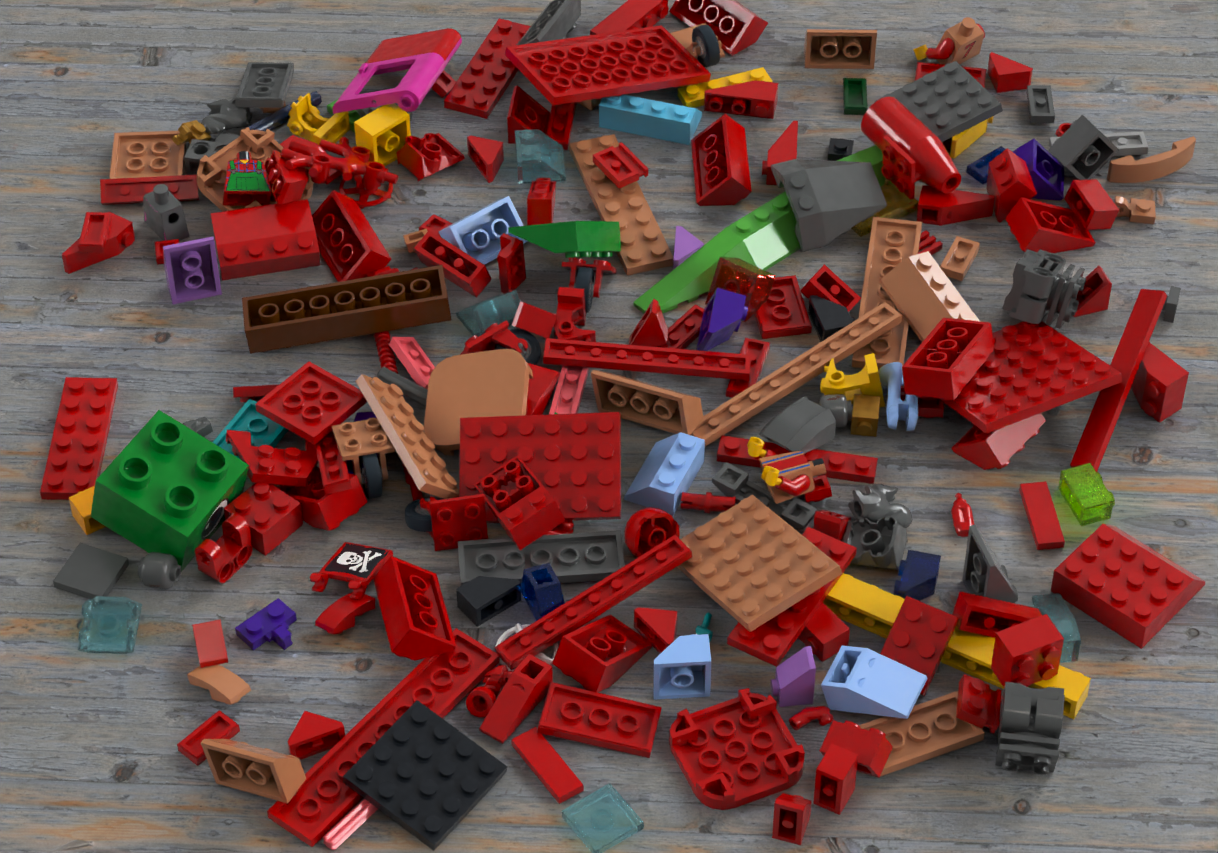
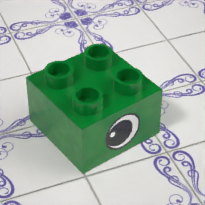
[91,410,249,572]

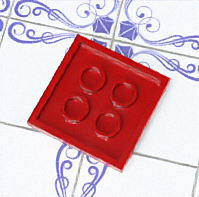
[255,361,367,445]

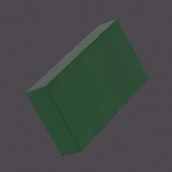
[843,78,868,115]

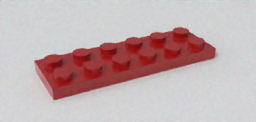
[444,18,531,119]
[40,377,118,500]
[727,527,857,667]

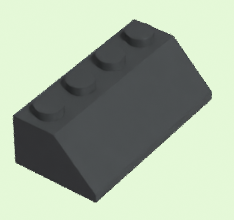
[516,0,581,45]

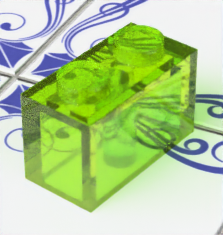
[1058,463,1115,526]

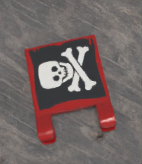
[310,542,393,600]

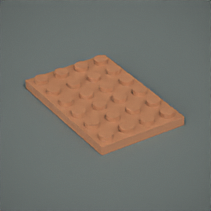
[677,494,842,632]

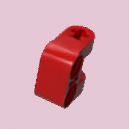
[195,513,252,583]

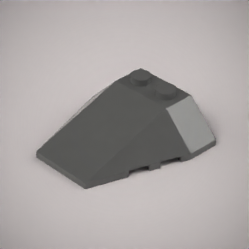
[771,159,887,252]

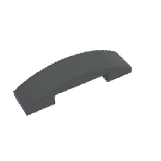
[712,462,818,530]

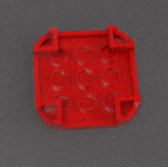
[669,688,805,810]

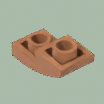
[187,665,251,705]

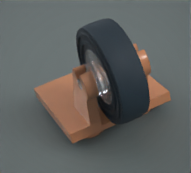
[670,23,725,67]
[332,418,396,499]

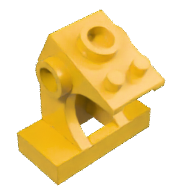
[287,93,350,145]
[820,353,885,408]

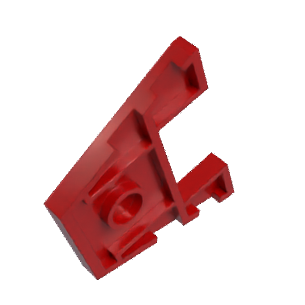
[226,430,318,487]

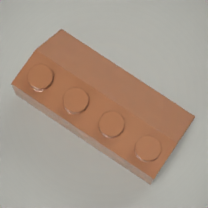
[879,251,979,342]
[591,370,703,435]

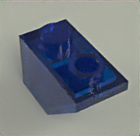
[893,550,941,601]
[521,563,564,621]

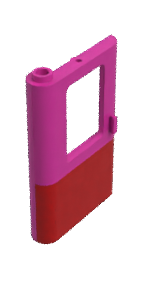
[332,28,462,114]

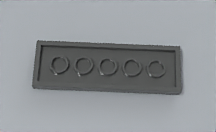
[458,530,625,586]

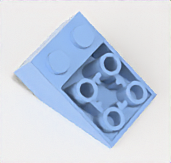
[821,645,927,719]

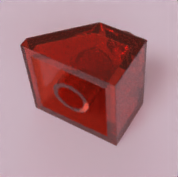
[705,257,776,322]

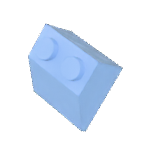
[653,634,711,700]

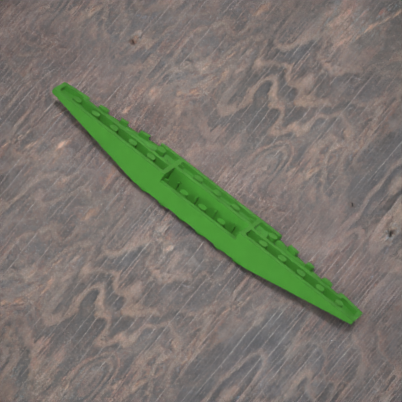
[633,145,892,314]

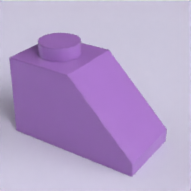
[771,646,816,707]

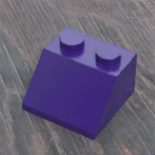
[1012,138,1064,201]
[696,288,748,351]

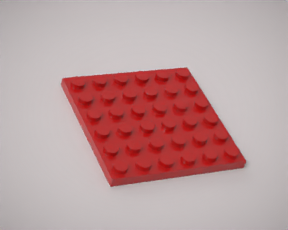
[939,321,1122,434]

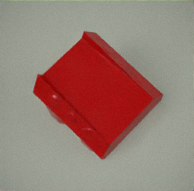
[396,133,465,182]

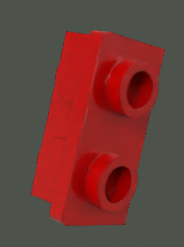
[497,233,526,295]

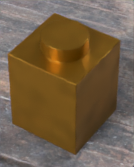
[850,394,880,437]

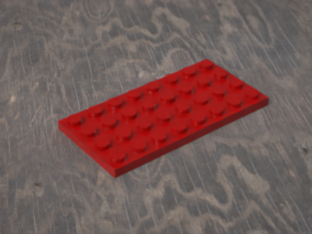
[505,25,711,105]

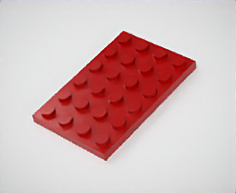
[459,412,621,523]

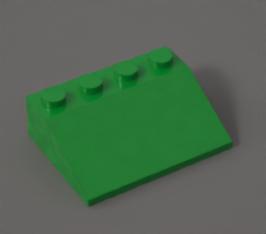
[508,221,621,258]

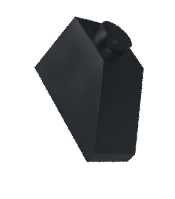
[808,295,855,342]
[456,576,521,627]

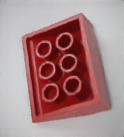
[210,199,320,281]

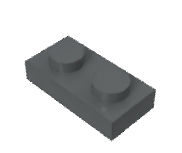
[1026,85,1055,124]

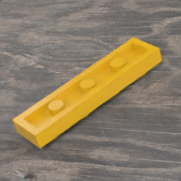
[677,67,772,108]

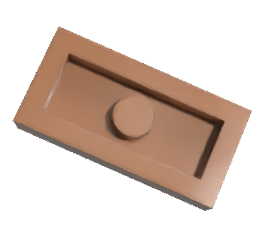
[940,236,980,281]

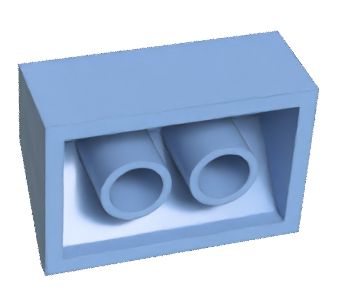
[438,196,528,265]
[624,432,705,516]

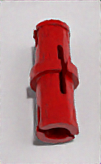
[681,492,736,514]

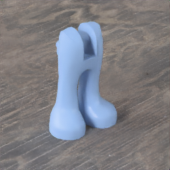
[879,362,918,431]

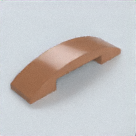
[1107,136,1196,183]

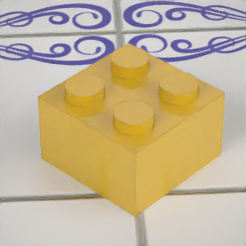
[354,103,411,166]

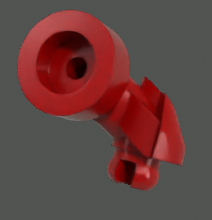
[466,665,513,717]

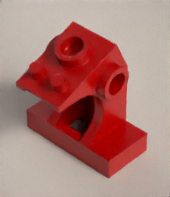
[554,287,596,342]

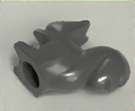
[201,98,252,135]
[848,484,912,528]

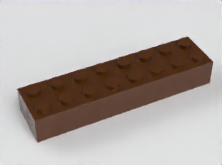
[242,265,452,354]

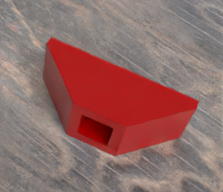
[264,150,309,204]

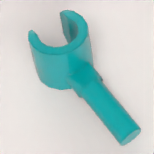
[695,612,713,643]

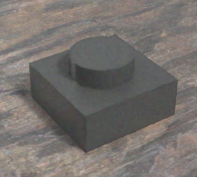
[1162,286,1181,323]

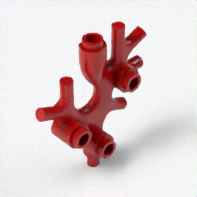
[281,137,398,191]

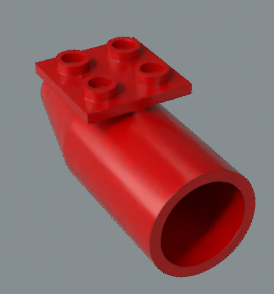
[861,97,961,200]

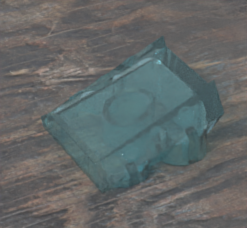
[78,596,142,654]

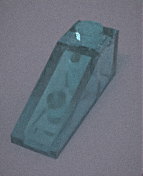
[1032,593,1081,663]

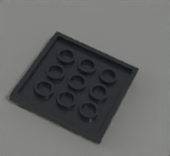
[342,700,507,851]

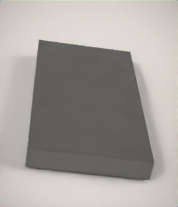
[235,62,294,108]

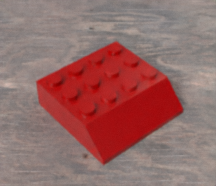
[1051,524,1205,649]

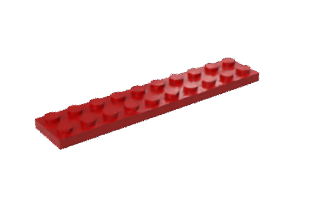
[267,628,500,847]

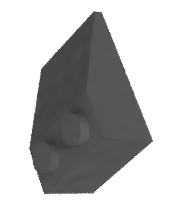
[962,525,1018,603]

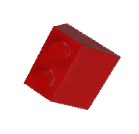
[986,148,1037,223]

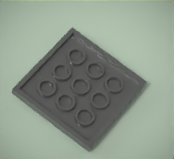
[875,60,1003,142]

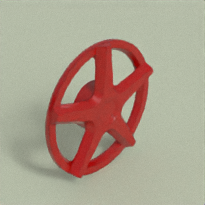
[339,174,393,209]

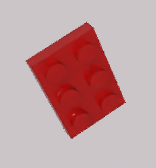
[880,596,959,696]

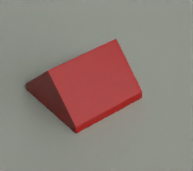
[507,85,550,146]

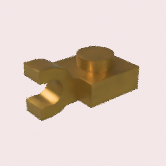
[172,120,211,146]

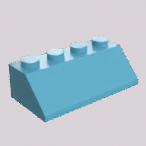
[599,94,702,145]

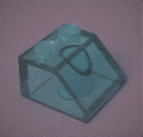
[515,129,566,184]
[456,290,520,337]

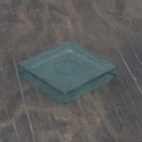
[562,783,644,853]

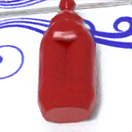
[951,493,975,537]

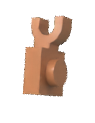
[1114,196,1156,224]

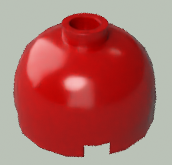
[624,507,680,558]

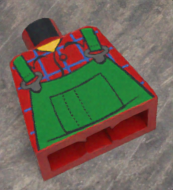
[222,151,271,206]

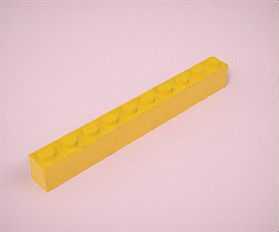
[823,573,1091,719]

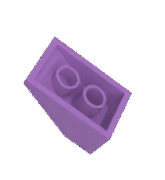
[163,236,222,304]

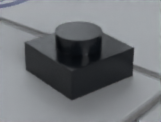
[827,138,854,161]

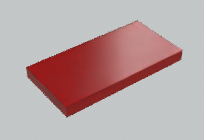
[537,682,662,758]

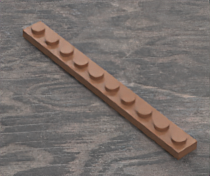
[691,302,902,447]

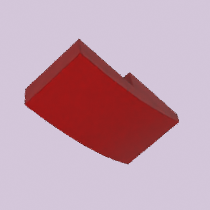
[315,592,376,634]

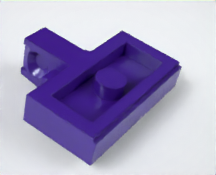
[235,598,297,651]

